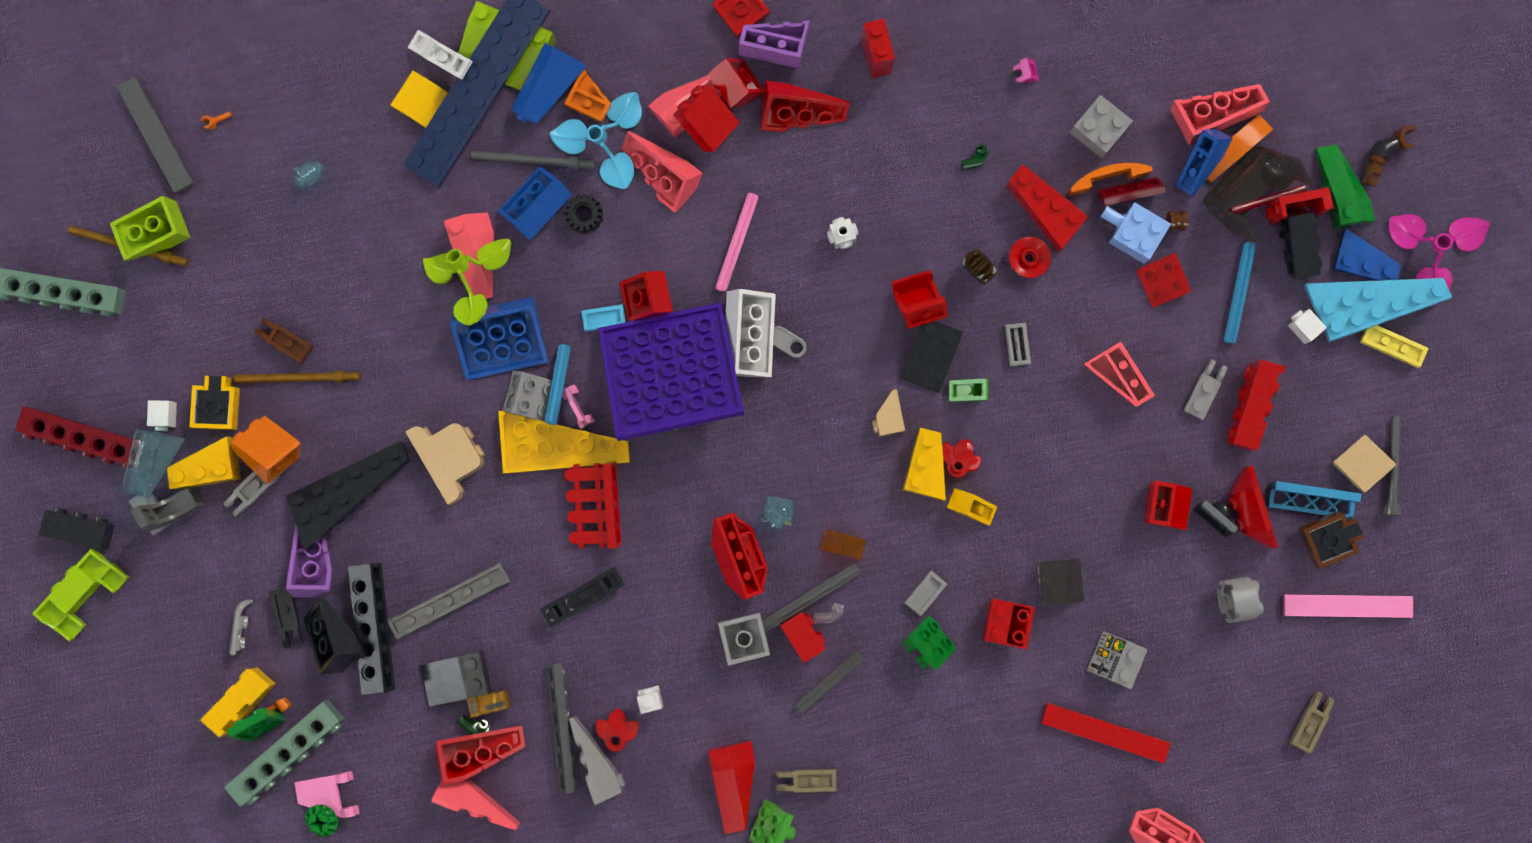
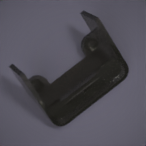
[1203,146,1313,243]

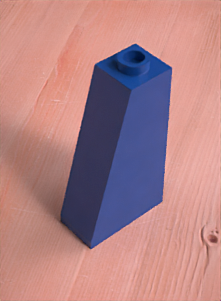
[511,43,586,124]

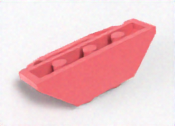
[1129,808,1204,843]

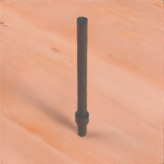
[471,151,595,170]

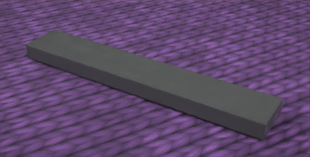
[116,77,195,194]
[388,562,511,640]

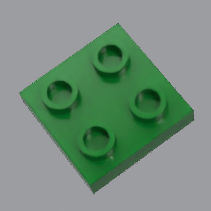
[903,615,956,670]

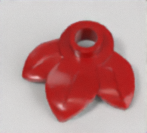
[942,439,982,478]
[596,708,639,752]

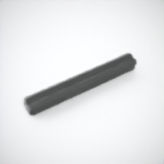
[795,651,863,714]

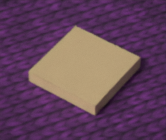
[1333,435,1397,494]

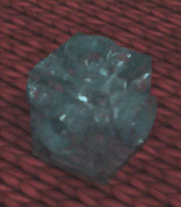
[762,496,796,529]

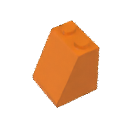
[231,416,301,484]

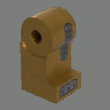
[467,690,511,718]

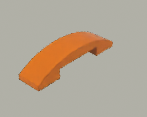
[1207,114,1273,183]
[1067,163,1153,197]

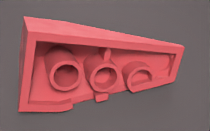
[648,75,723,138]
[444,212,494,300]

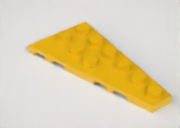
[498,410,630,474]

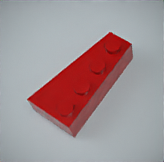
[1006,164,1089,253]
[1227,359,1286,451]

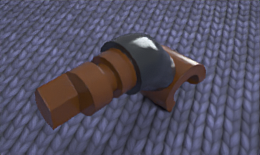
[1362,125,1417,186]

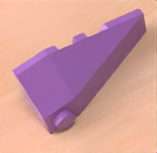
[286,524,333,598]

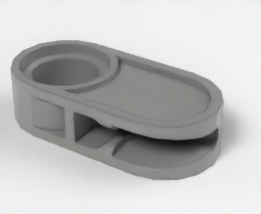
[773,326,806,358]

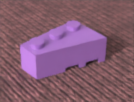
[739,20,809,69]

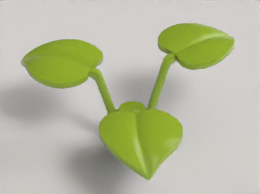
[423,239,511,326]

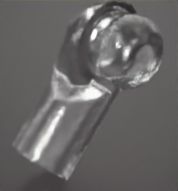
[814,604,845,623]

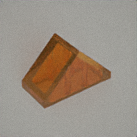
[820,529,866,560]

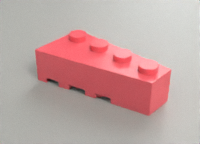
[1170,84,1270,145]

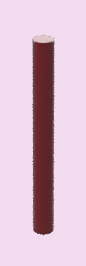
[1228,185,1306,216]

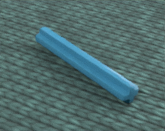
[545,344,571,425]

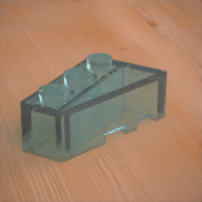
[121,428,185,497]

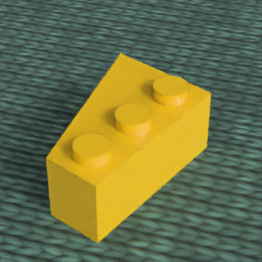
[903,428,946,501]
[167,436,241,490]
[200,667,276,737]

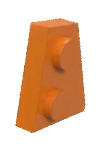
[564,70,611,123]

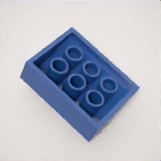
[450,296,549,380]

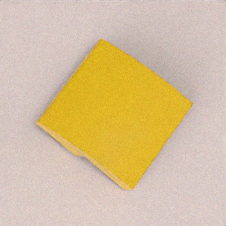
[390,71,448,128]

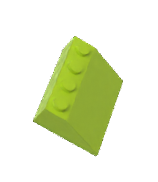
[458,1,556,91]

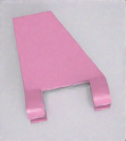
[562,385,595,429]
[294,771,360,818]

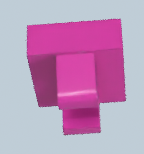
[1013,58,1039,83]

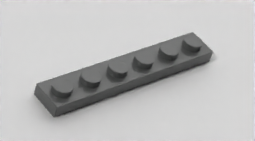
[546,663,577,794]

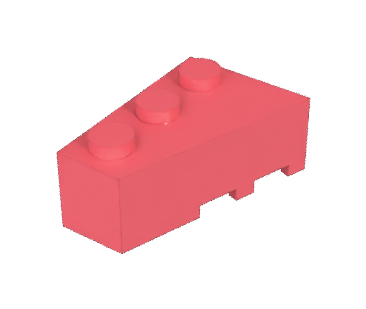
[1083,342,1155,407]

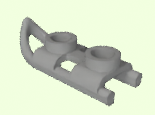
[229,600,253,655]

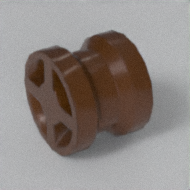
[1166,210,1188,231]

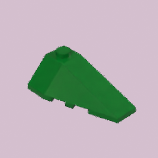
[1315,144,1375,229]

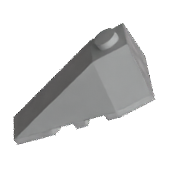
[569,716,625,805]

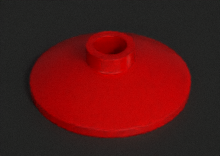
[1009,236,1051,278]

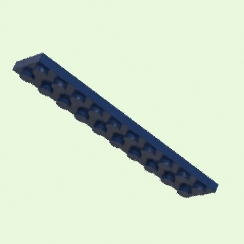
[404,0,551,188]

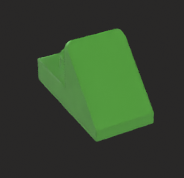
[949,379,988,403]

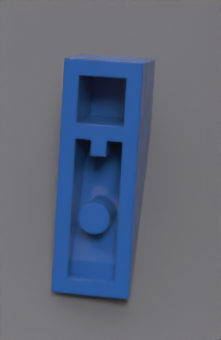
[1176,129,1232,196]

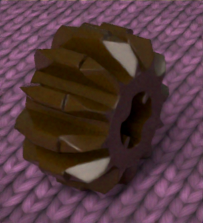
[962,249,997,285]

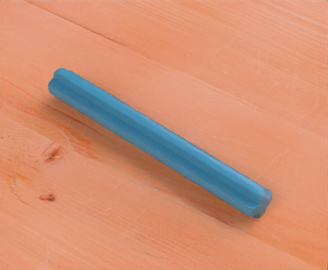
[1224,242,1256,344]

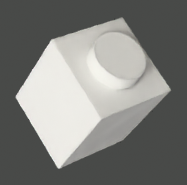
[1288,309,1327,344]
[147,400,177,431]

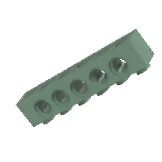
[0,268,126,317]
[224,700,345,807]

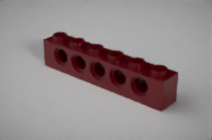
[15,406,151,471]

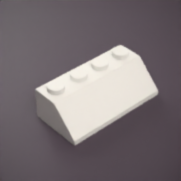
[725,289,776,377]

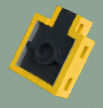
[190,376,240,430]

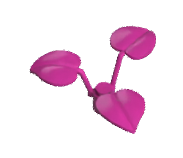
[1388,214,1490,290]

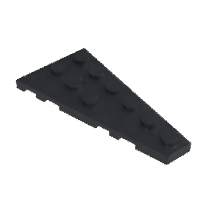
[286,441,410,552]

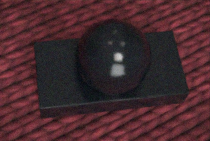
[1193,500,1238,537]

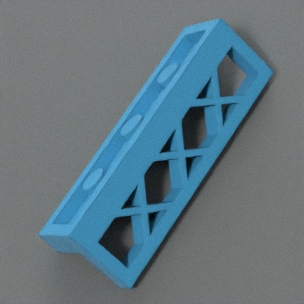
[1267,481,1361,518]

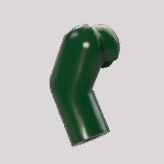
[961,145,988,171]
[457,715,489,735]

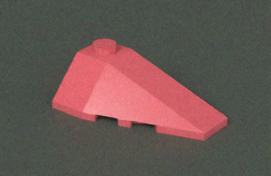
[621,131,703,213]
[431,779,520,830]

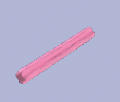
[715,193,758,292]

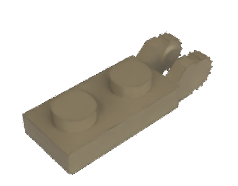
[1289,691,1334,754]
[776,768,837,792]

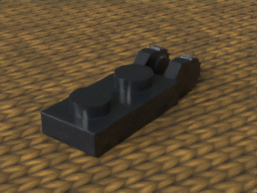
[269,587,304,649]

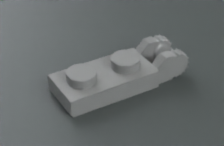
[1183,359,1228,420]
[223,471,280,517]

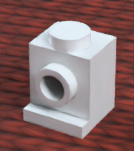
[637,686,664,714]

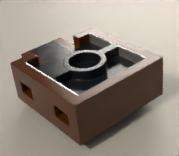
[1298,511,1364,569]

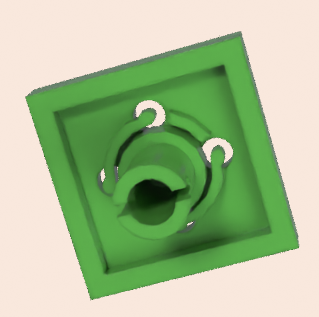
[749,800,795,843]

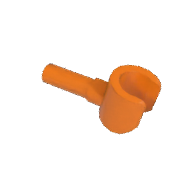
[201,111,232,130]
[266,697,291,713]

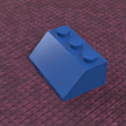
[498,166,573,240]

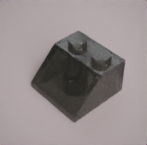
[1037,558,1084,605]

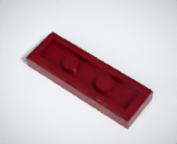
[1098,177,1165,206]

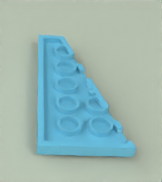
[1304,278,1452,342]

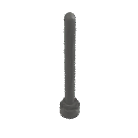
[1383,415,1402,516]

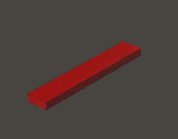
[1041,703,1171,764]

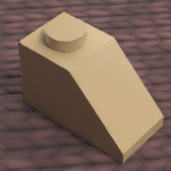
[872,389,905,437]

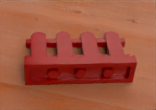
[564,461,622,549]

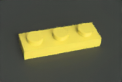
[1359,325,1429,368]

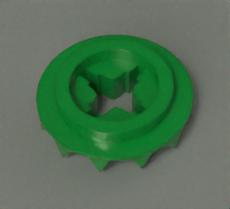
[304,804,338,838]

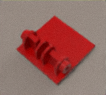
[1136,253,1192,308]

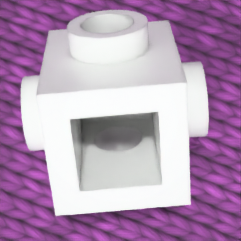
[827,217,859,249]

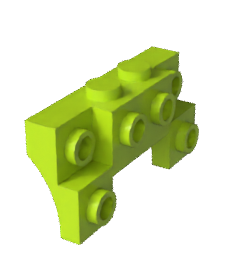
[32,549,130,641]

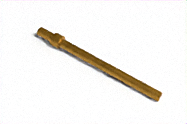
[68,225,189,267]
[234,370,361,383]

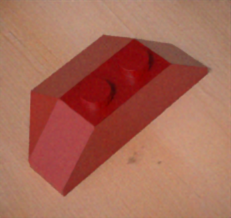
[1229,465,1279,549]
[711,513,768,600]

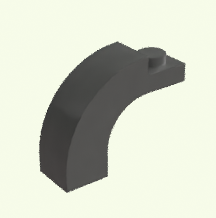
[131,488,205,532]

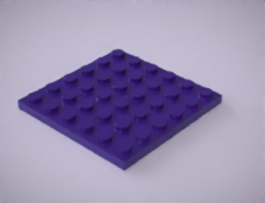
[598,303,745,441]

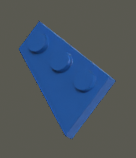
[1333,228,1401,281]

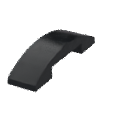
[540,566,625,628]

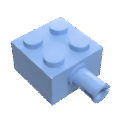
[1100,202,1171,264]

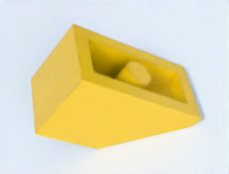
[947,488,997,526]

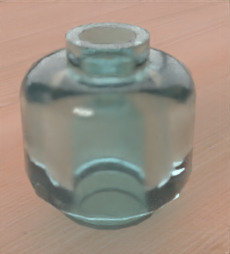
[292,159,324,190]

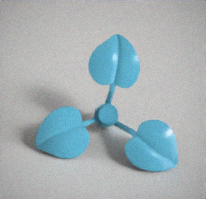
[549,92,642,190]

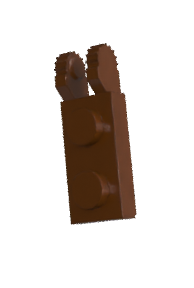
[254,317,314,364]

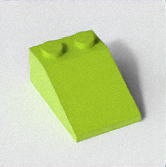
[110,196,191,261]

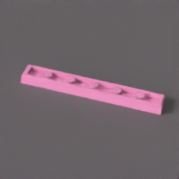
[1283,594,1413,618]

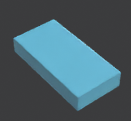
[581,304,626,332]

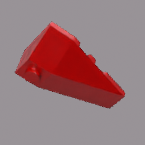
[760,81,850,132]
[434,726,526,785]
[708,740,755,834]

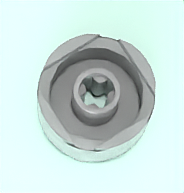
[1217,577,1264,623]

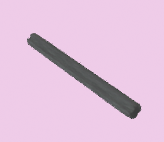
[762,564,860,633]

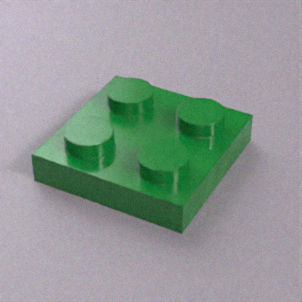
[227,708,286,742]

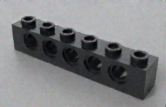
[348,563,395,695]

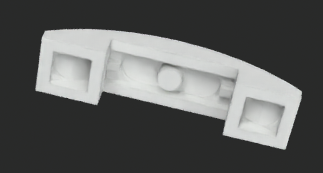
[408,30,473,80]

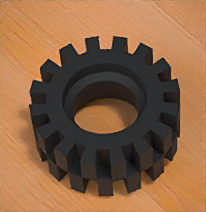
[564,194,604,234]

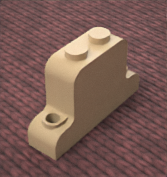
[406,423,485,505]

